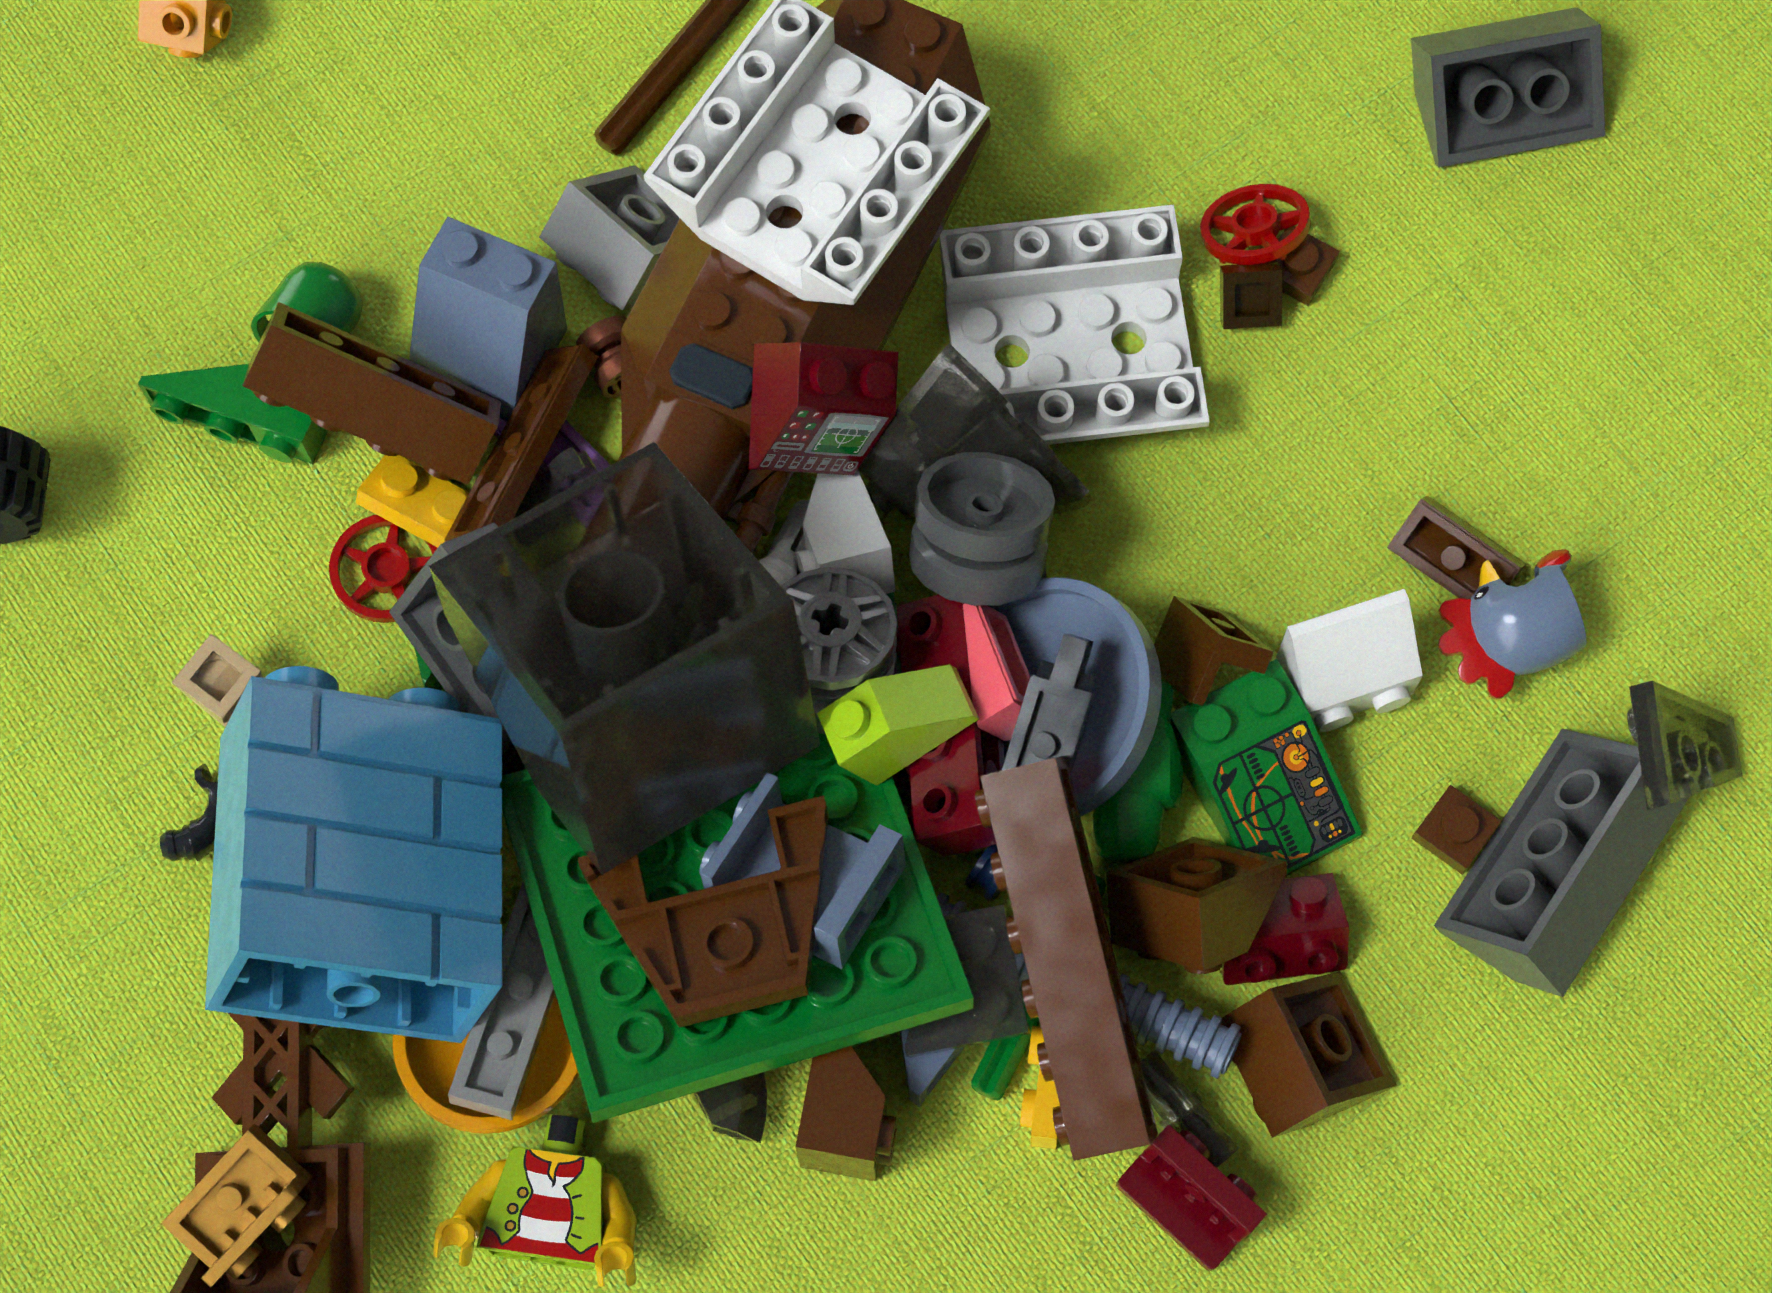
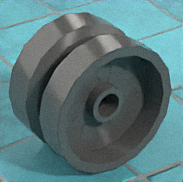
[909,452,1055,606]

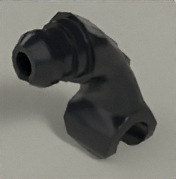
[160,764,218,861]

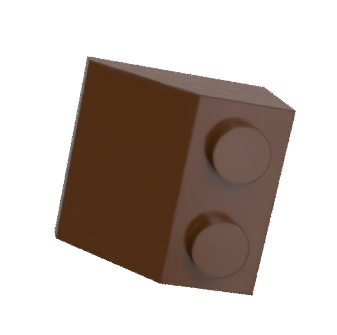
[1106,837,1287,974]
[1221,971,1397,1138]
[795,1046,897,1181]

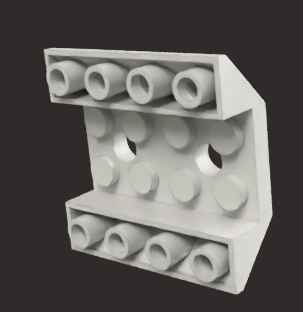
[644,0,990,305]
[939,205,1210,452]

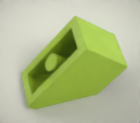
[817,664,979,786]

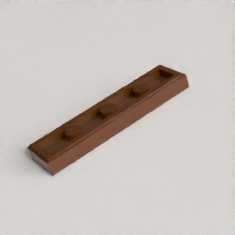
[444,344,598,542]

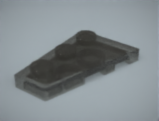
[1627,681,1743,810]

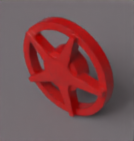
[1200,184,1311,265]
[329,515,437,623]

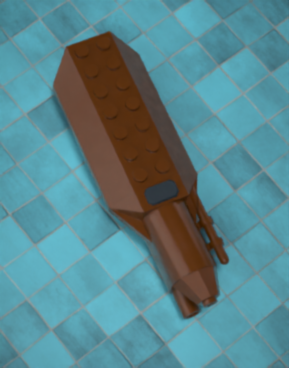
[558,0,991,660]

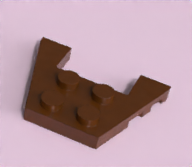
[578,796,829,1028]

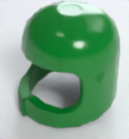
[251,261,363,342]

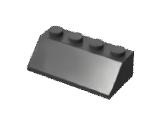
[1434,729,1691,997]

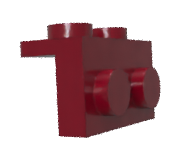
[1221,873,1349,985]
[1116,1124,1267,1271]

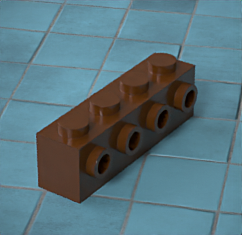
[242,302,501,485]

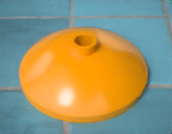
[393,994,579,1134]

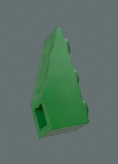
[138,364,329,464]

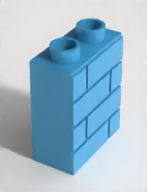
[205,666,502,1043]

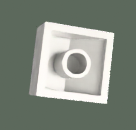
[1276,589,1423,732]

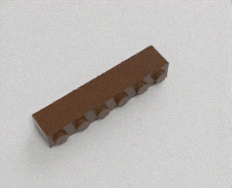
[975,755,1158,1161]

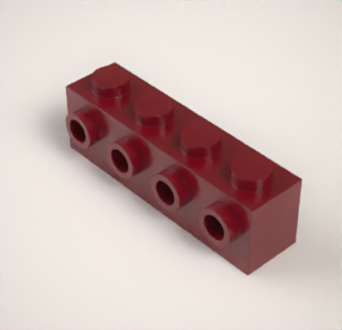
[896,594,1005,857]

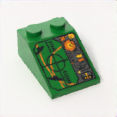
[1170,659,1363,877]

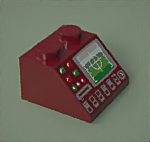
[749,342,899,475]

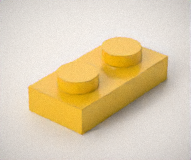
[356,455,469,548]
[1020,1026,1060,1150]

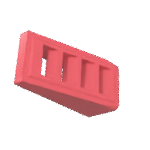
[963,603,1030,741]

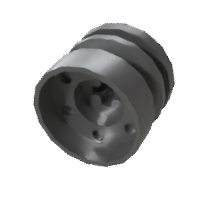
[763,567,897,734]

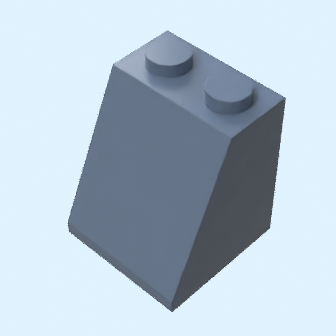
[409,217,567,421]

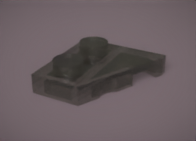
[904,904,1031,1058]

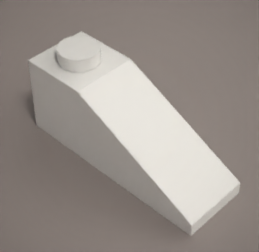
[796,470,895,594]

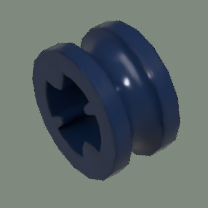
[965,844,1002,903]

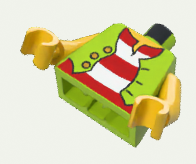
[433,1115,637,1287]

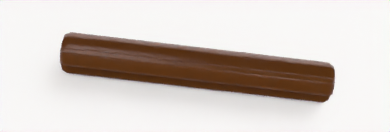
[594,0,750,156]

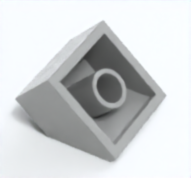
[539,165,680,310]

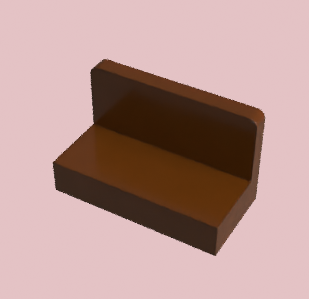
[1154,596,1274,706]

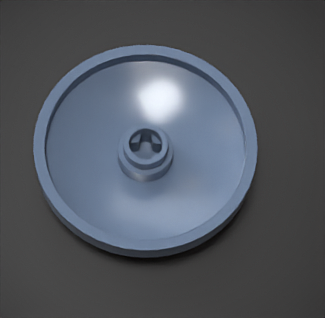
[989,577,1162,816]

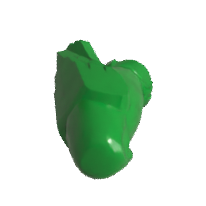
[1092,679,1183,865]

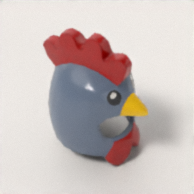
[1438,549,1587,700]

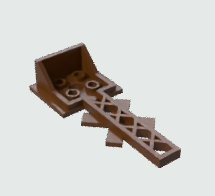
[170,1013,370,1293]

